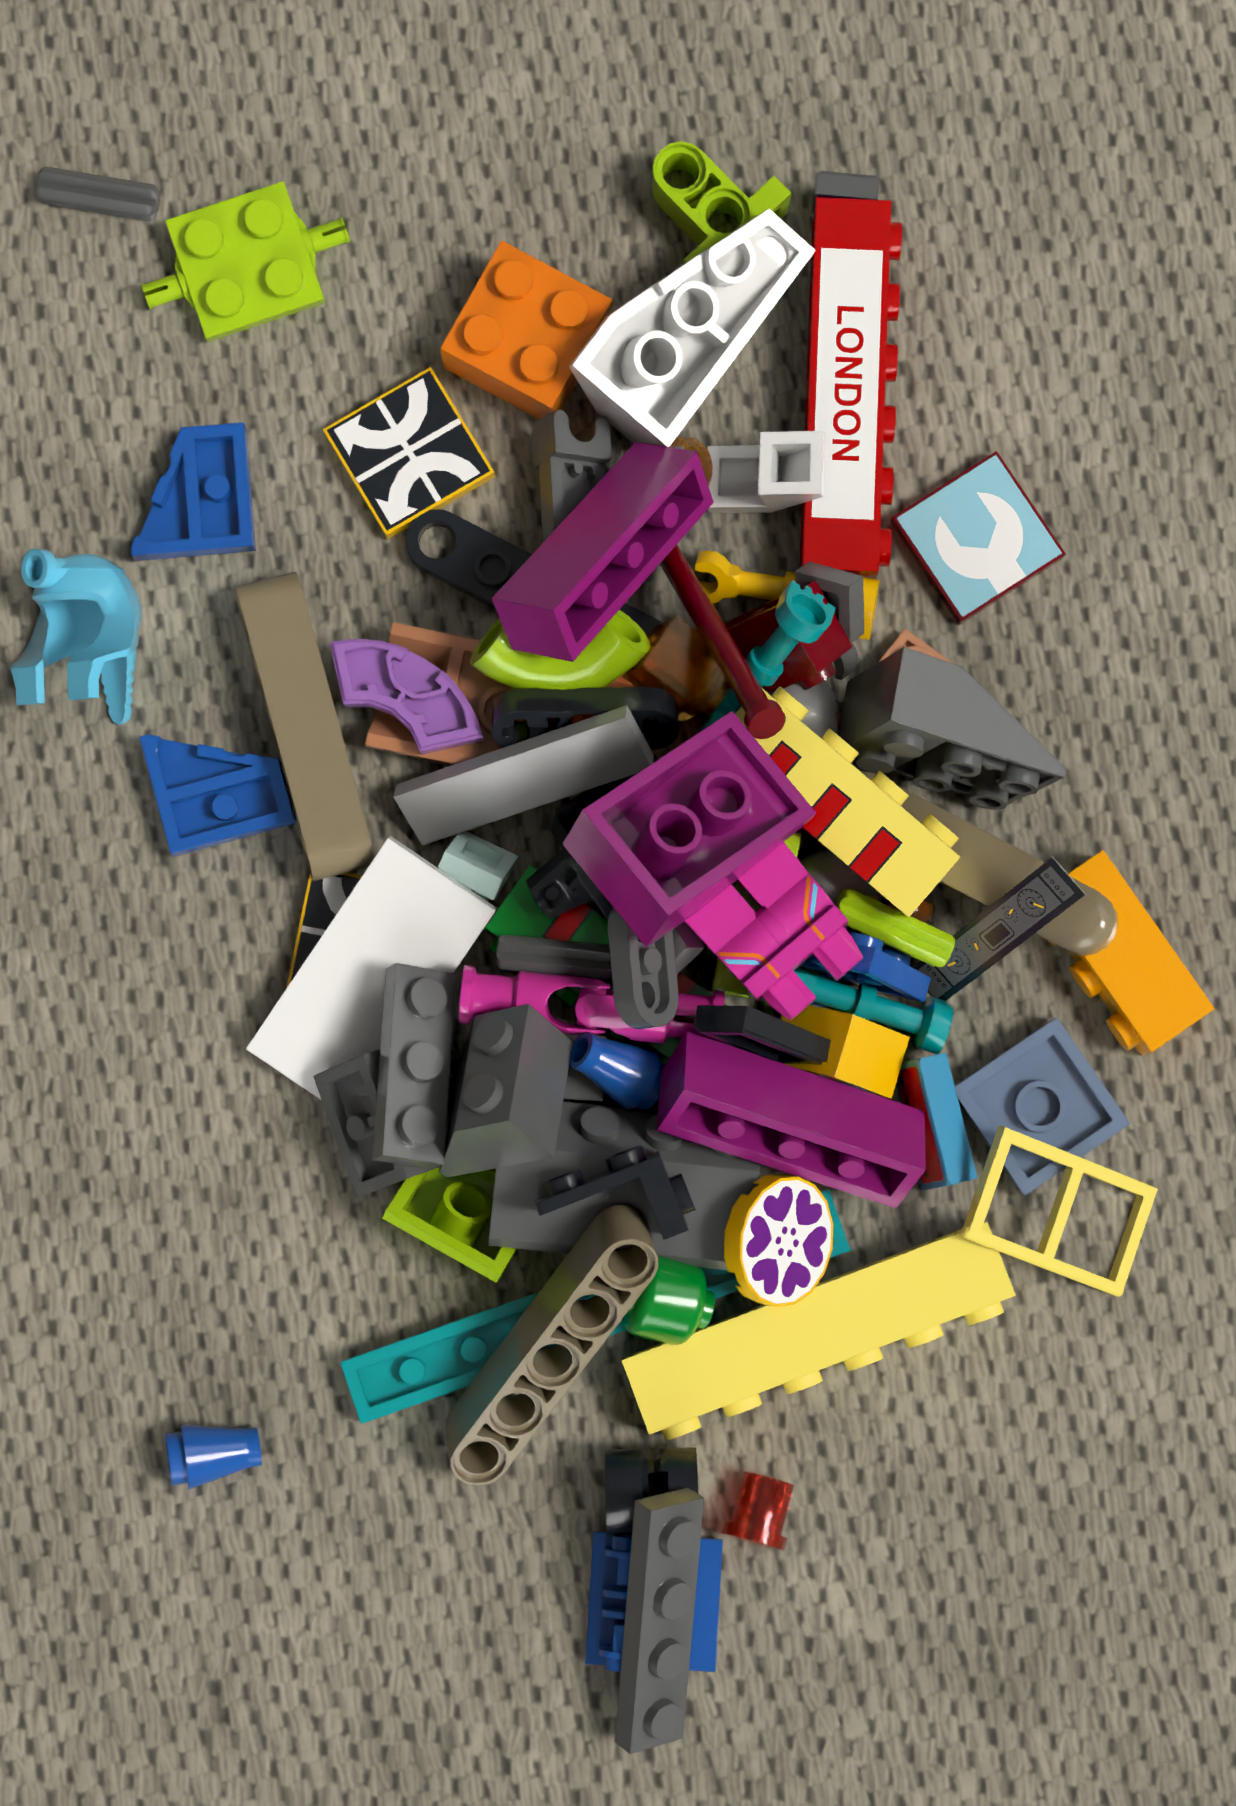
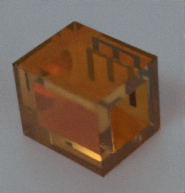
[622,615,730,722]

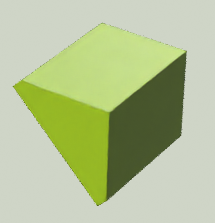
[382,1167,517,1283]

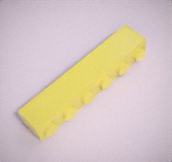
[621,1222,1016,1441]

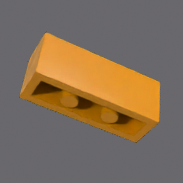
[1049,850,1215,1056]

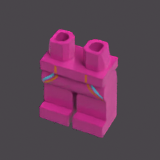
[684,842,863,1021]

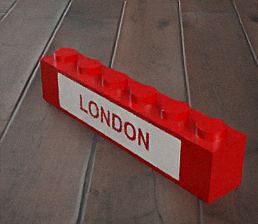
[799,197,902,579]

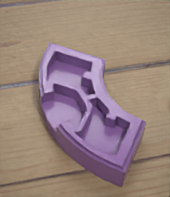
[330,639,484,755]

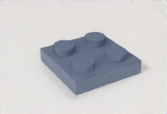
[955,1017,1130,1196]

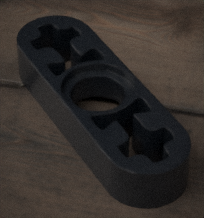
[492,687,679,750]

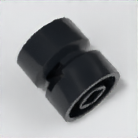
[605,1447,698,1535]

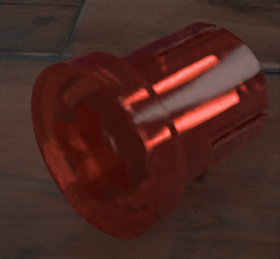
[721,1472,794,1551]

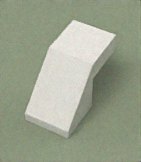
[706,431,826,513]

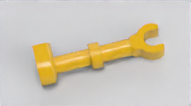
[695,550,880,640]

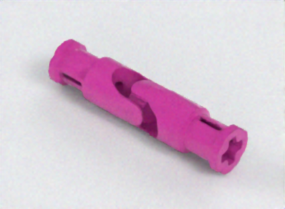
[459,965,725,1044]

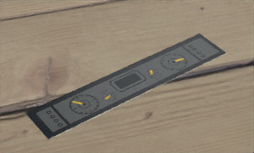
[912,857,1086,1001]

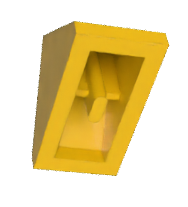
[780,1005,910,1099]

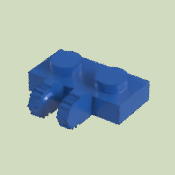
[801,932,931,1002]

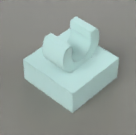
[438,831,518,902]

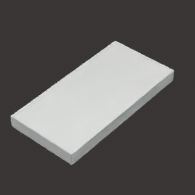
[246,836,497,1100]

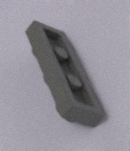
[372,963,456,1169]

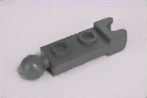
[532,410,612,542]

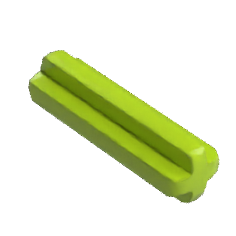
[834,889,955,967]

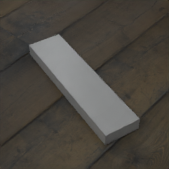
[393,705,654,846]

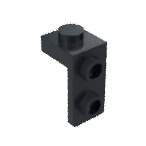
[534,1145,696,1240]

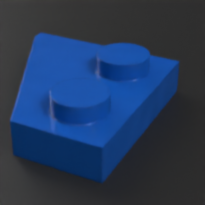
[131,422,256,561]
[139,734,296,857]

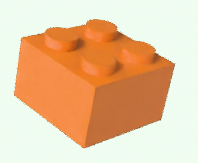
[440,240,613,420]

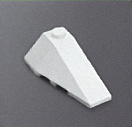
[569,209,816,447]

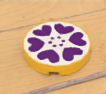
[724,1174,833,1307]

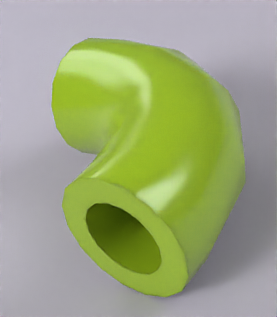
[470,610,651,690]

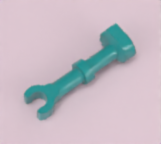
[698,580,836,733]
[794,968,954,1055]

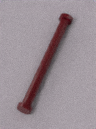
[660,545,786,739]

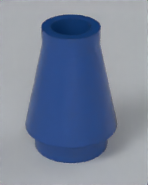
[569,1032,665,1110]
[165,1425,262,1490]

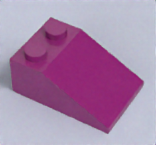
[563,711,816,948]

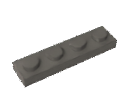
[615,1488,704,1754]

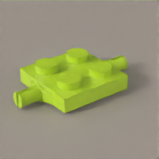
[141,181,351,342]

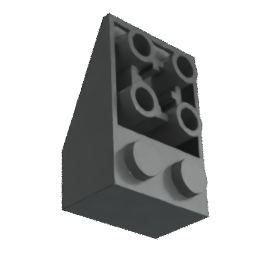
[838,647,1066,810]

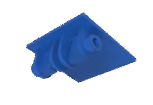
[585,1531,723,1672]

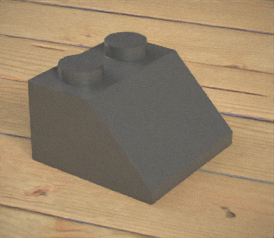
[439,1004,573,1178]

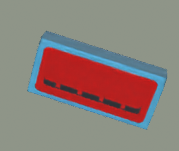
[896,1053,977,1190]

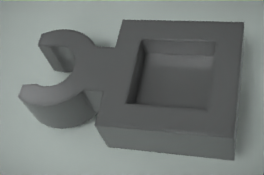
[795,561,864,680]

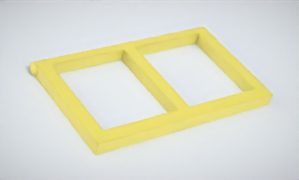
[961,1125,1158,1297]

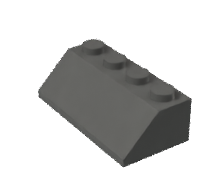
[488,1102,761,1270]

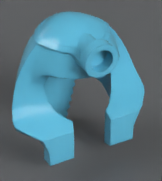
[10,549,142,725]

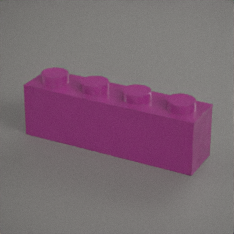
[492,442,714,662]
[657,1031,926,1208]

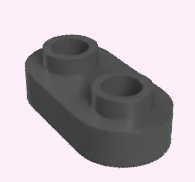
[607,907,679,1029]

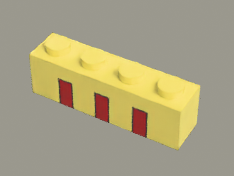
[735,686,961,917]

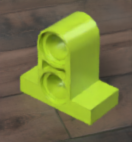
[652,141,791,265]

